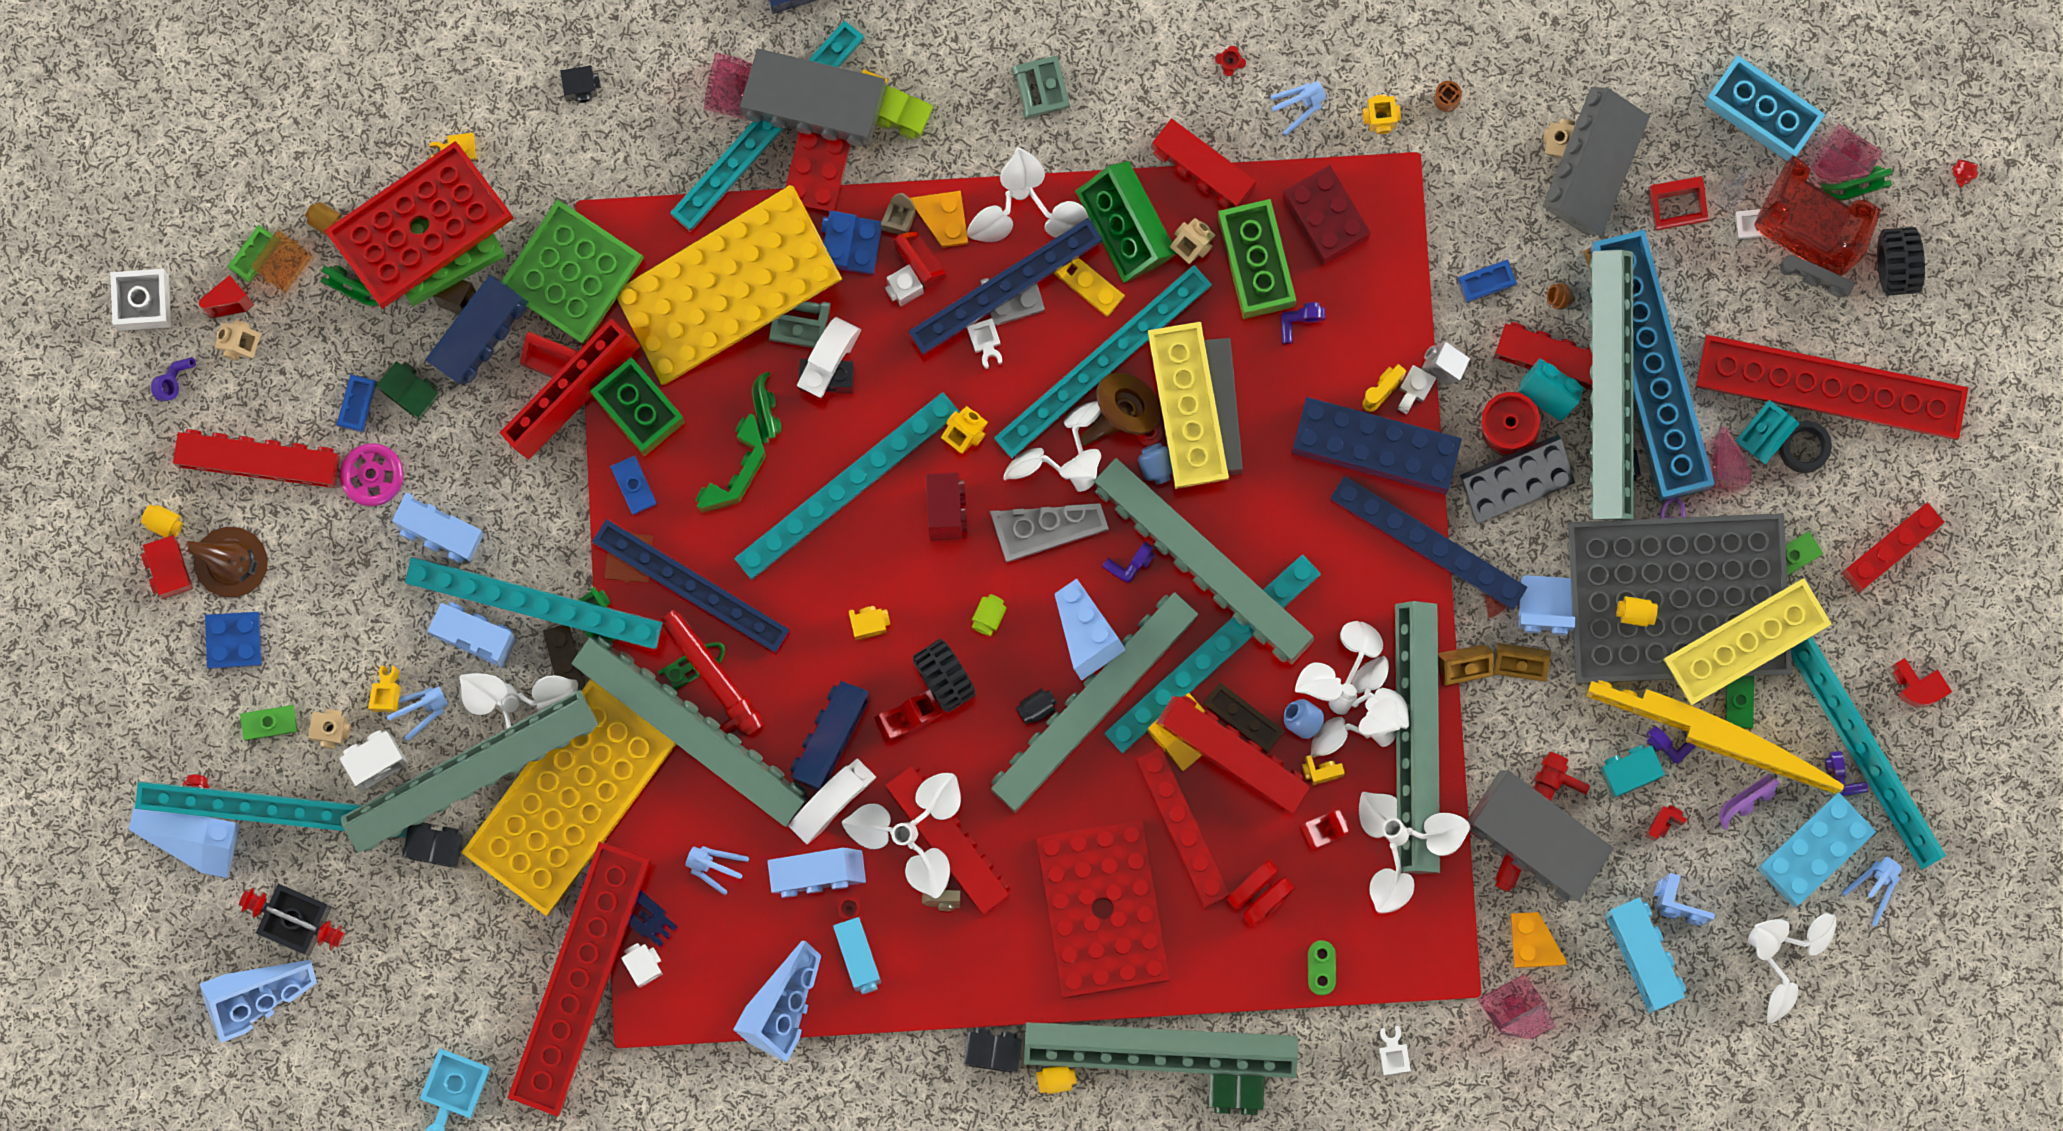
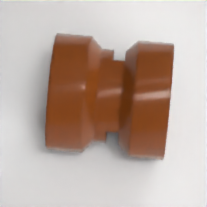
[1434,81,1462,112]

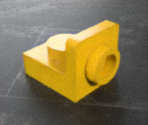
[1302,755,1345,786]

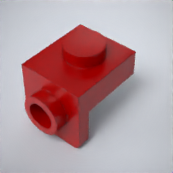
[1301,809,1349,850]

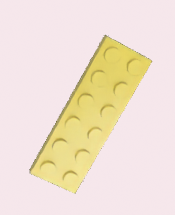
[1148,322,1229,489]
[1664,578,1832,706]

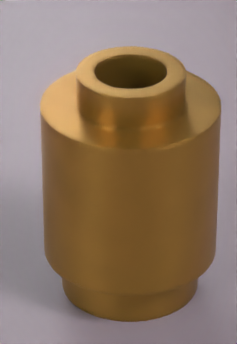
[305,201,342,237]

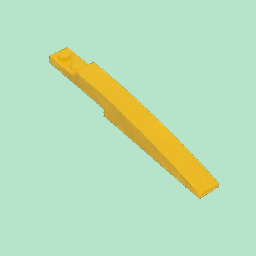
[1586,680,1844,795]

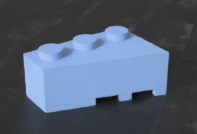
[392,492,484,564]
[1055,579,1126,680]
[427,602,516,668]
[768,848,866,898]

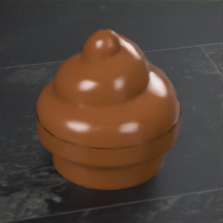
[1547,283,1575,310]

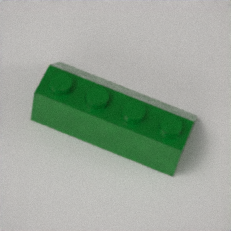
[1075,161,1177,283]

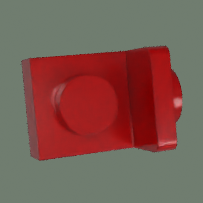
[1645,805,1687,841]

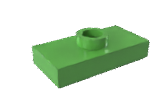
[227,225,281,284]
[1786,531,1824,576]
[240,705,298,741]

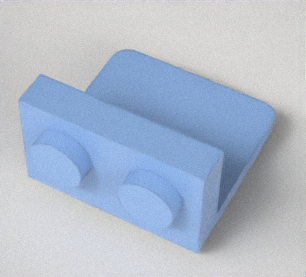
[1518,575,1575,635]
[1654,873,1715,926]

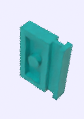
[1735,400,1800,464]

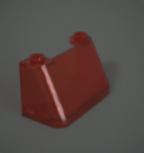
[1754,156,1882,276]

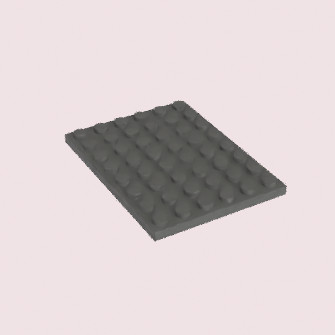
[1568,513,1792,684]

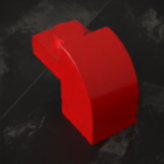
[1892,658,1952,707]
[874,690,942,742]

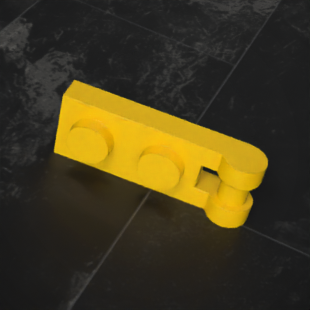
[1054,258,1125,317]

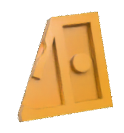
[910,191,968,248]
[1511,912,1567,968]

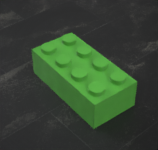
[1218,199,1296,319]

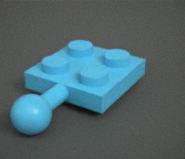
[420,1048,491,1131]

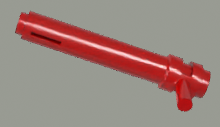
[661,609,764,736]
[1494,752,1590,892]

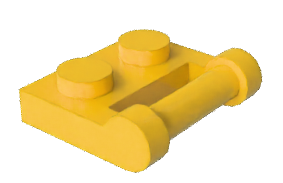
[1362,364,1406,413]

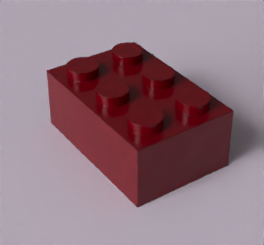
[1283,165,1371,265]
[926,473,967,541]

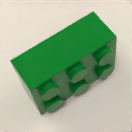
[590,357,685,457]

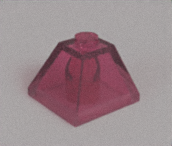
[703,52,752,122]
[1810,123,1883,183]
[1712,427,1752,491]
[1477,974,1556,1040]

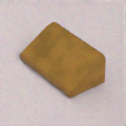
[1493,643,1551,682]
[1438,645,1493,685]

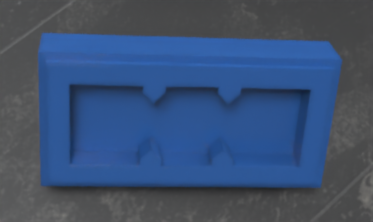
[1458,259,1517,303]
[336,374,377,433]
[610,455,657,516]

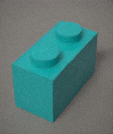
[1518,359,1583,422]
[1600,744,1665,799]

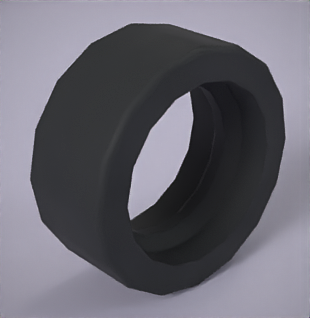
[1779,420,1832,473]

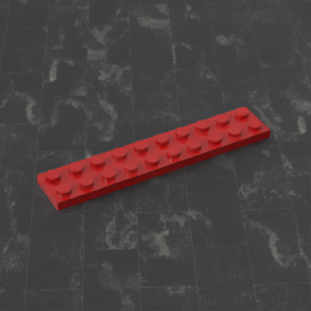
[1695,334,1969,440]
[507,841,651,1117]

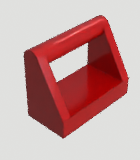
[1648,176,1708,231]
[894,231,947,290]
[199,275,254,319]
[520,331,578,378]

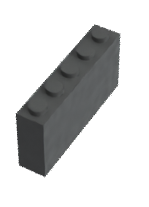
[740,48,887,147]
[1542,87,1650,236]
[1204,338,1243,475]
[1467,770,1614,903]

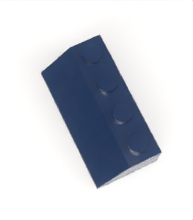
[425,275,529,386]
[790,681,871,792]

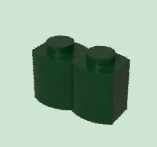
[376,361,440,421]
[1209,1074,1265,1115]

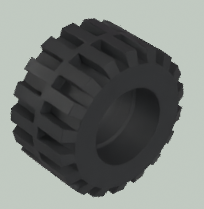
[1877,227,1925,296]
[913,639,976,713]

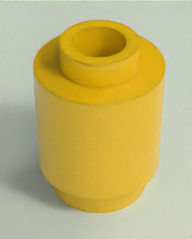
[141,504,183,538]
[1616,596,1658,627]
[1036,1066,1077,1095]

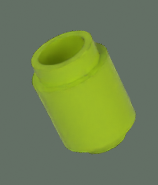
[972,594,1007,636]

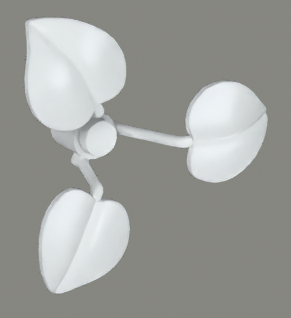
[967,147,1091,242]
[1004,401,1101,492]
[1295,621,1409,729]
[1311,656,1400,758]
[460,673,578,775]
[842,773,961,898]
[1359,792,1470,913]
[1748,913,1836,1024]

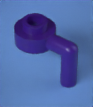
[1281,302,1326,344]
[151,357,196,402]
[1102,542,1155,583]
[1646,726,1696,764]
[1825,751,1868,796]

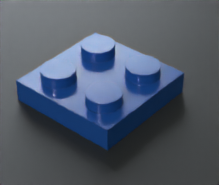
[205,612,262,669]

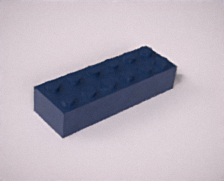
[1291,397,1462,495]

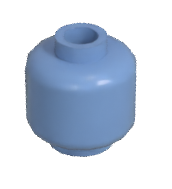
[1138,443,1173,485]
[1284,699,1324,739]

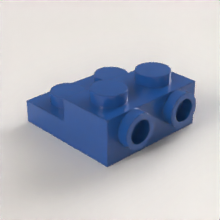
[821,211,882,275]

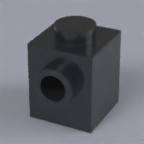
[560,65,601,103]

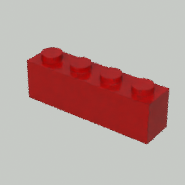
[1152,118,1256,209]
[1493,322,1593,390]
[1841,502,1945,594]

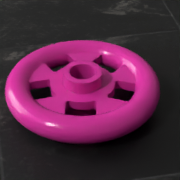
[340,443,404,506]

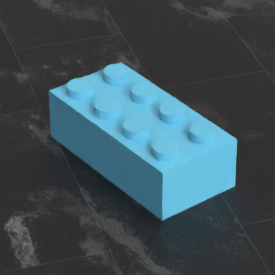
[1704,55,1825,164]
[1757,792,1876,908]
[1605,897,1686,1014]

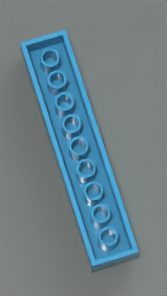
[1590,229,1715,502]

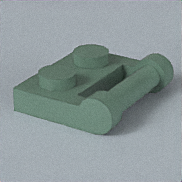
[1011,55,1070,119]
[769,301,830,348]

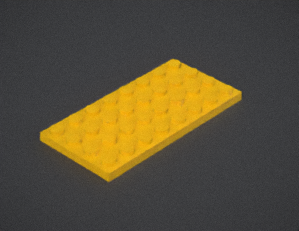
[617,185,842,385]
[461,679,676,917]

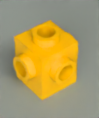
[1362,95,1401,135]
[941,406,988,453]

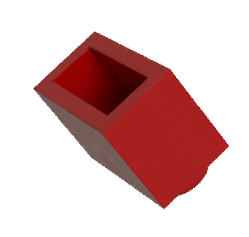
[141,535,193,599]

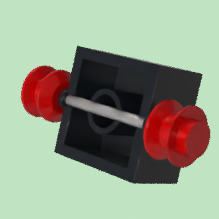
[239,883,345,957]

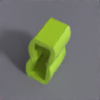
[876,85,933,140]

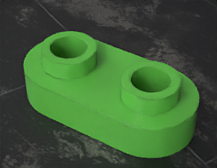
[1308,941,1336,996]

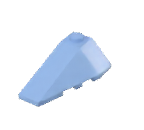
[129,805,240,878]
[733,941,821,1062]
[199,960,317,1043]

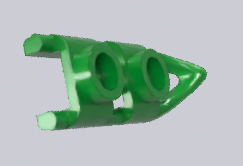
[1821,166,1893,201]
[320,265,378,306]
[752,372,781,443]
[658,642,725,691]

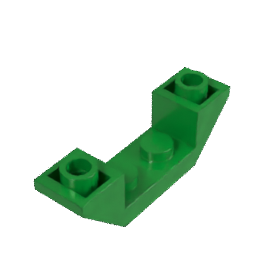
[696,414,766,512]

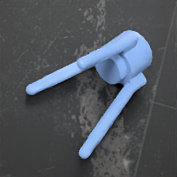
[1270,81,1327,136]
[387,686,448,741]
[685,846,749,895]
[1842,857,1902,927]

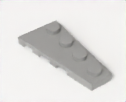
[990,504,1109,563]

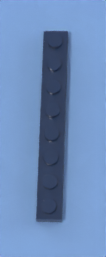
[908,218,1103,355]
[1330,476,1528,611]
[592,519,790,654]

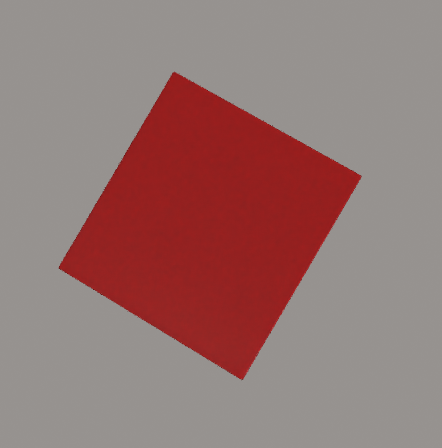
[575,152,1481,1049]

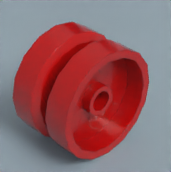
[1481,392,1540,456]
[1226,859,1295,927]

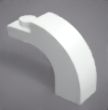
[797,317,861,398]
[788,758,876,844]

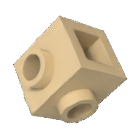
[1543,119,1575,158]
[1170,218,1215,264]
[214,320,261,361]
[308,709,351,749]

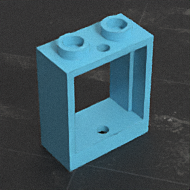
[833,917,881,994]

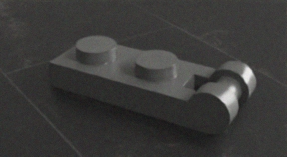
[1780,255,1856,298]

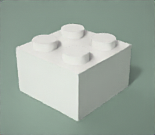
[110,269,171,331]
[339,730,409,792]

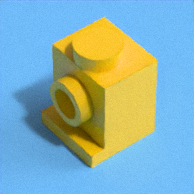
[849,606,890,640]

